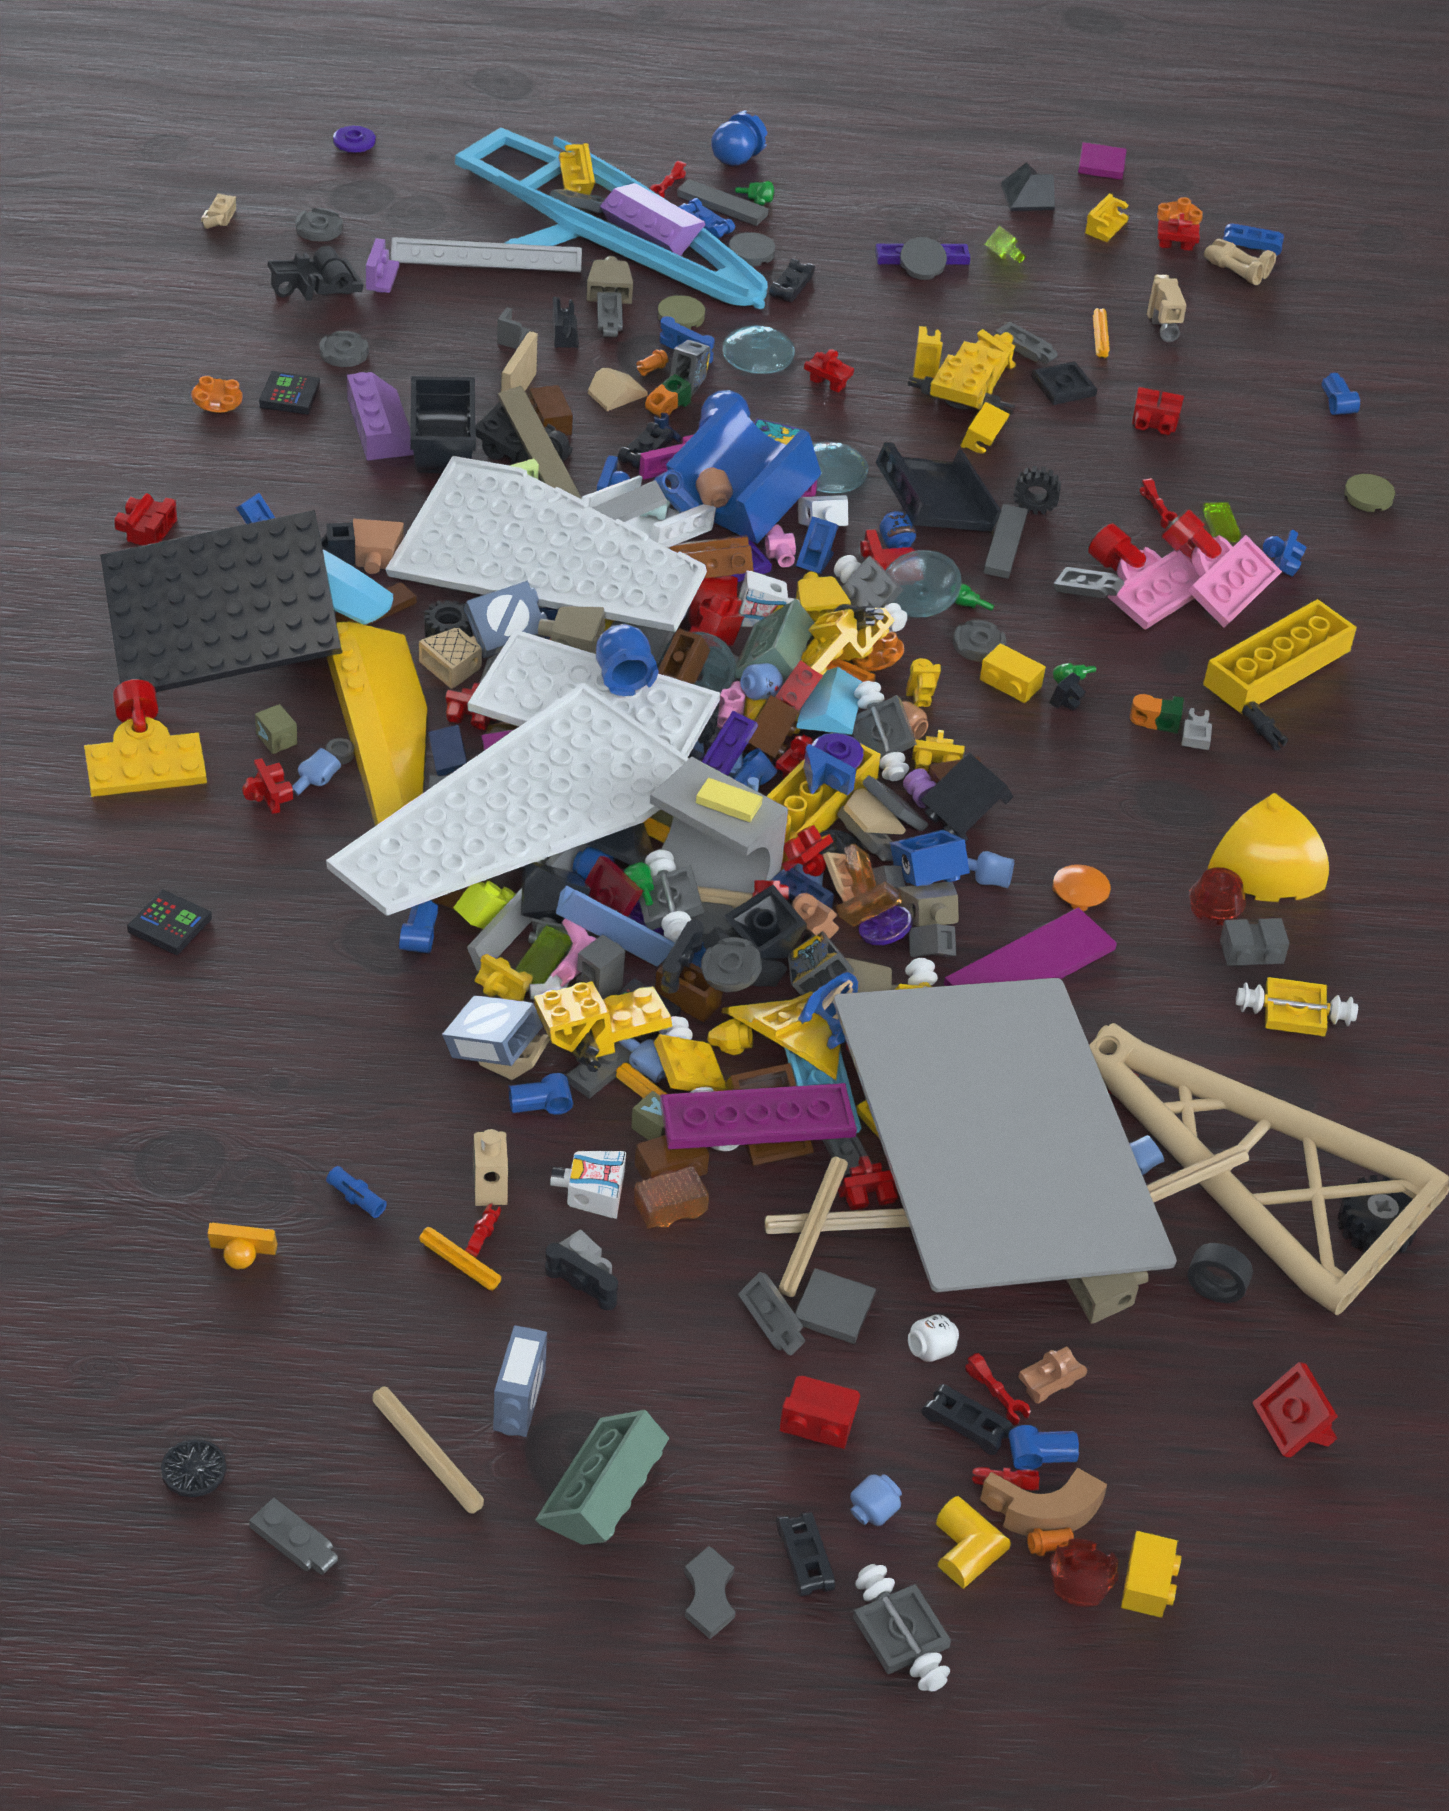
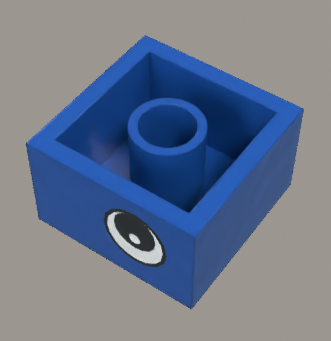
[890,830,970,886]

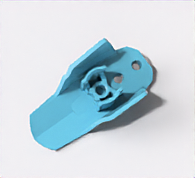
[323,550,393,625]

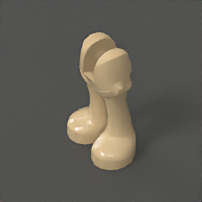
[1204,239,1276,285]

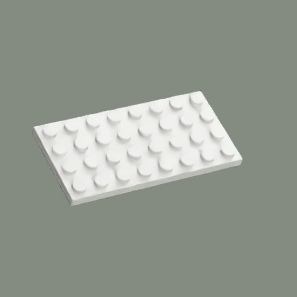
[468,629,720,757]

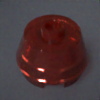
[1189,867,1247,925]
[1050,1539,1119,1607]

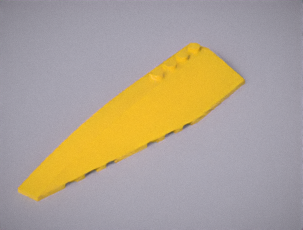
[327,621,427,826]

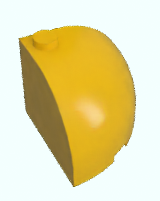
[1205,793,1329,902]

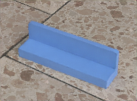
[556,886,675,967]

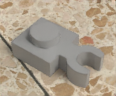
[1182,708,1212,750]
[559,1229,612,1274]

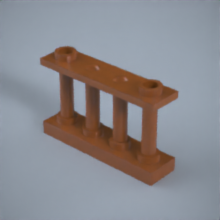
[668,535,754,578]

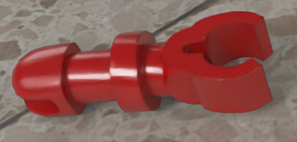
[465,1203,501,1257]
[972,1467,1040,1490]

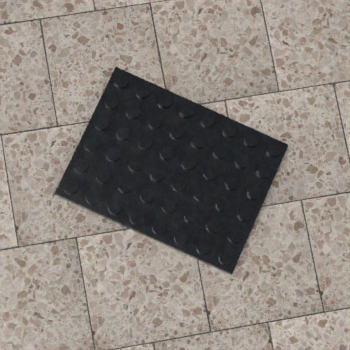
[100,510,343,692]

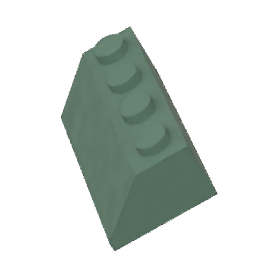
[733,599,815,682]
[535,1410,669,1545]

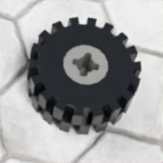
[1337,1175,1419,1256]

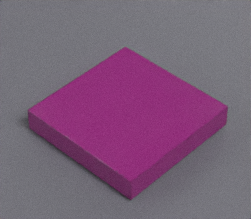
[1078,142,1127,180]

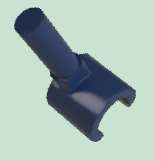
[654,413,682,442]

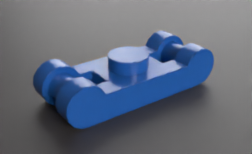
[678,198,735,239]
[1223,223,1284,256]
[659,316,715,364]

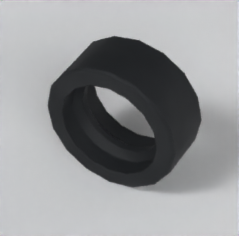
[1187,1243,1253,1303]

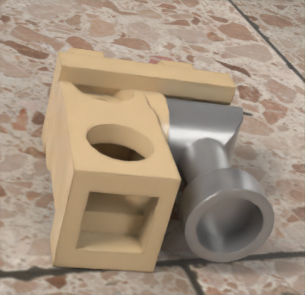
[1147,274,1187,342]

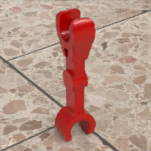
[650,161,686,199]
[1140,478,1178,528]
[965,1353,1030,1425]

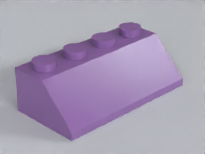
[600,183,705,256]
[347,372,414,460]

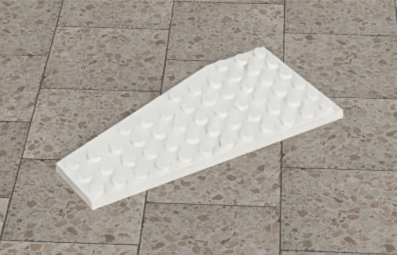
[386,456,707,632]
[326,683,689,916]

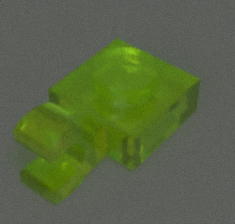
[985,225,1026,264]

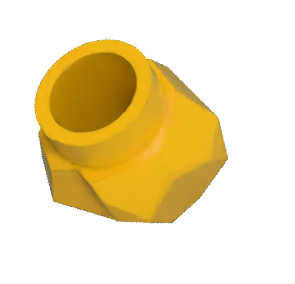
[707,1018,753,1056]

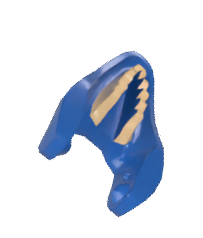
[798,972,858,1049]

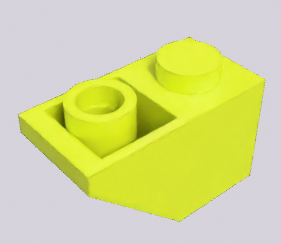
[453,881,516,929]

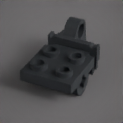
[267,246,364,301]
[476,401,573,465]

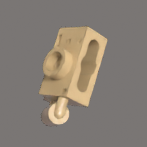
[201,194,236,229]

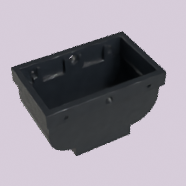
[410,376,476,473]

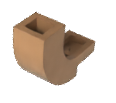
[980,1468,1108,1536]

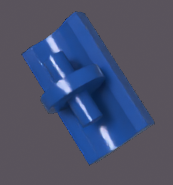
[1263,529,1306,577]

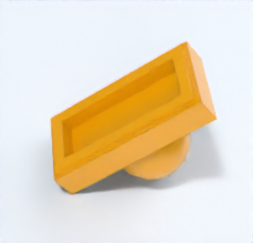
[208,1223,277,1270]

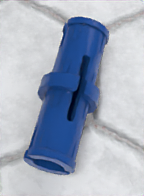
[326,1166,387,1218]

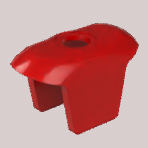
[688,575,738,627]

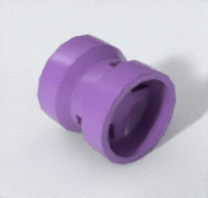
[903,769,936,808]

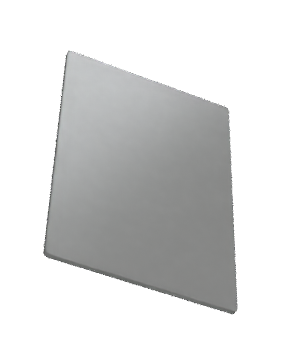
[833,978,1177,1292]

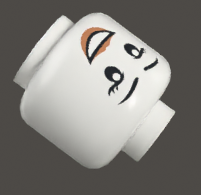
[908,1315,959,1362]

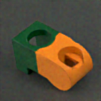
[645,374,691,418]
[1129,694,1184,733]

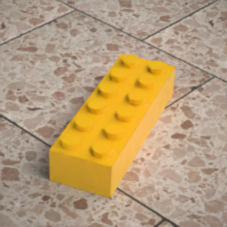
[1203,599,1357,714]
[766,732,881,871]

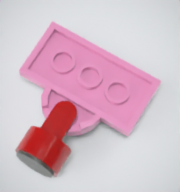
[1161,509,1282,628]
[1088,523,1201,630]

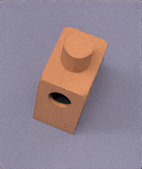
[353,519,404,574]

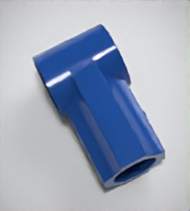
[1321,373,1360,415]
[653,470,703,513]
[732,748,777,786]
[399,900,438,954]
[508,1073,573,1115]
[1008,1425,1079,1470]

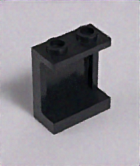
[921,752,1014,843]

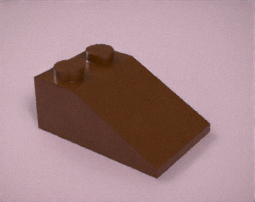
[725,1063,814,1167]

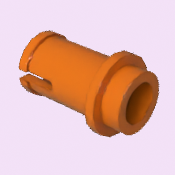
[636,350,669,376]
[1027,1527,1074,1556]

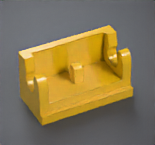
[559,143,595,195]
[1085,194,1129,242]
[913,326,943,382]
[961,402,1010,454]

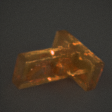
[836,844,903,927]

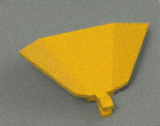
[721,991,840,1080]

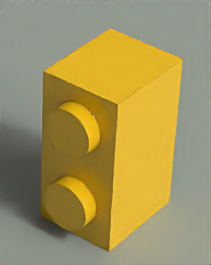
[980,643,1046,703]
[1121,1531,1181,1618]

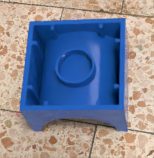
[666,396,821,544]

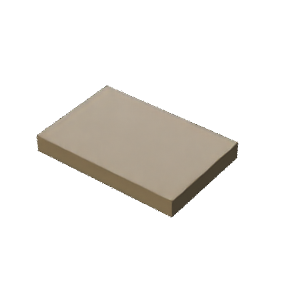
[501,331,538,392]

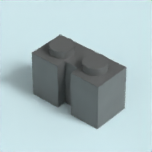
[1220,918,1290,966]
[576,935,625,1000]

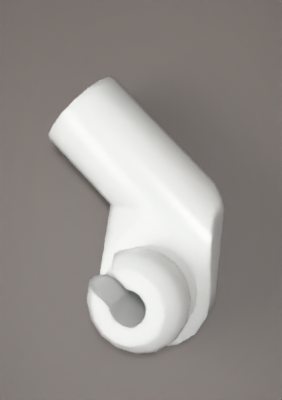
[529,975,569,999]

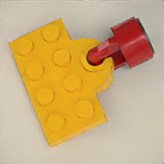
[84,679,207,797]

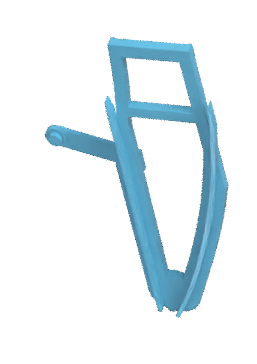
[455,128,768,309]

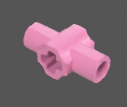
[765,525,796,568]
[717,681,746,729]

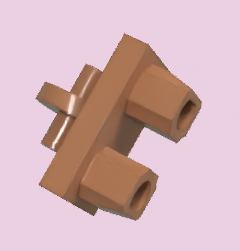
[792,893,839,939]
[1019,1346,1087,1403]

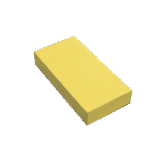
[696,777,763,822]

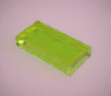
[1202,502,1241,542]
[515,925,572,984]

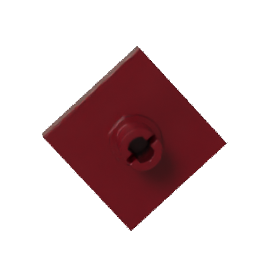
[585,856,643,917]

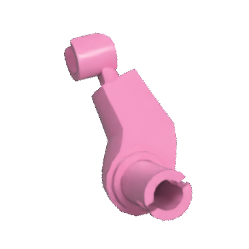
[551,919,596,987]

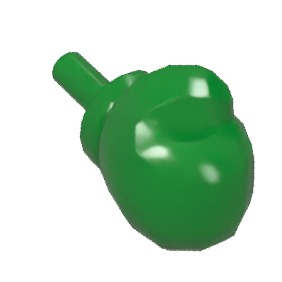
[735,181,775,206]
[951,583,995,611]
[1052,663,1096,684]
[624,862,654,906]

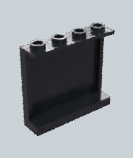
[875,442,1001,532]

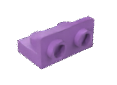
[366,238,399,292]

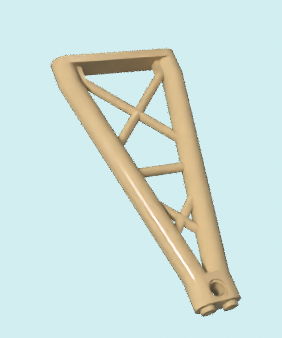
[1089,1023,1449,1315]

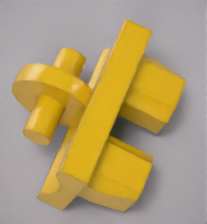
[976,329,1016,370]
[906,658,941,707]
[912,729,965,772]
[475,954,533,1001]

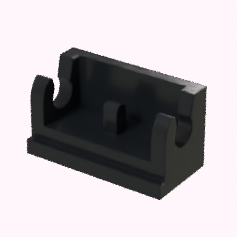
[552,297,579,348]

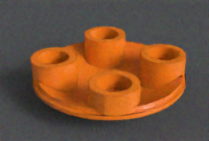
[1157,197,1203,225]
[192,376,242,412]
[852,632,905,671]
[1052,865,1111,911]

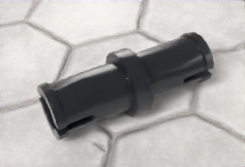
[1242,701,1288,750]

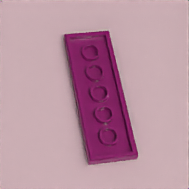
[944,907,1117,986]
[660,1083,857,1149]

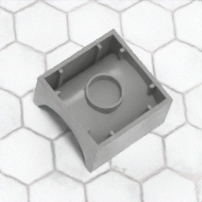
[650,757,788,893]

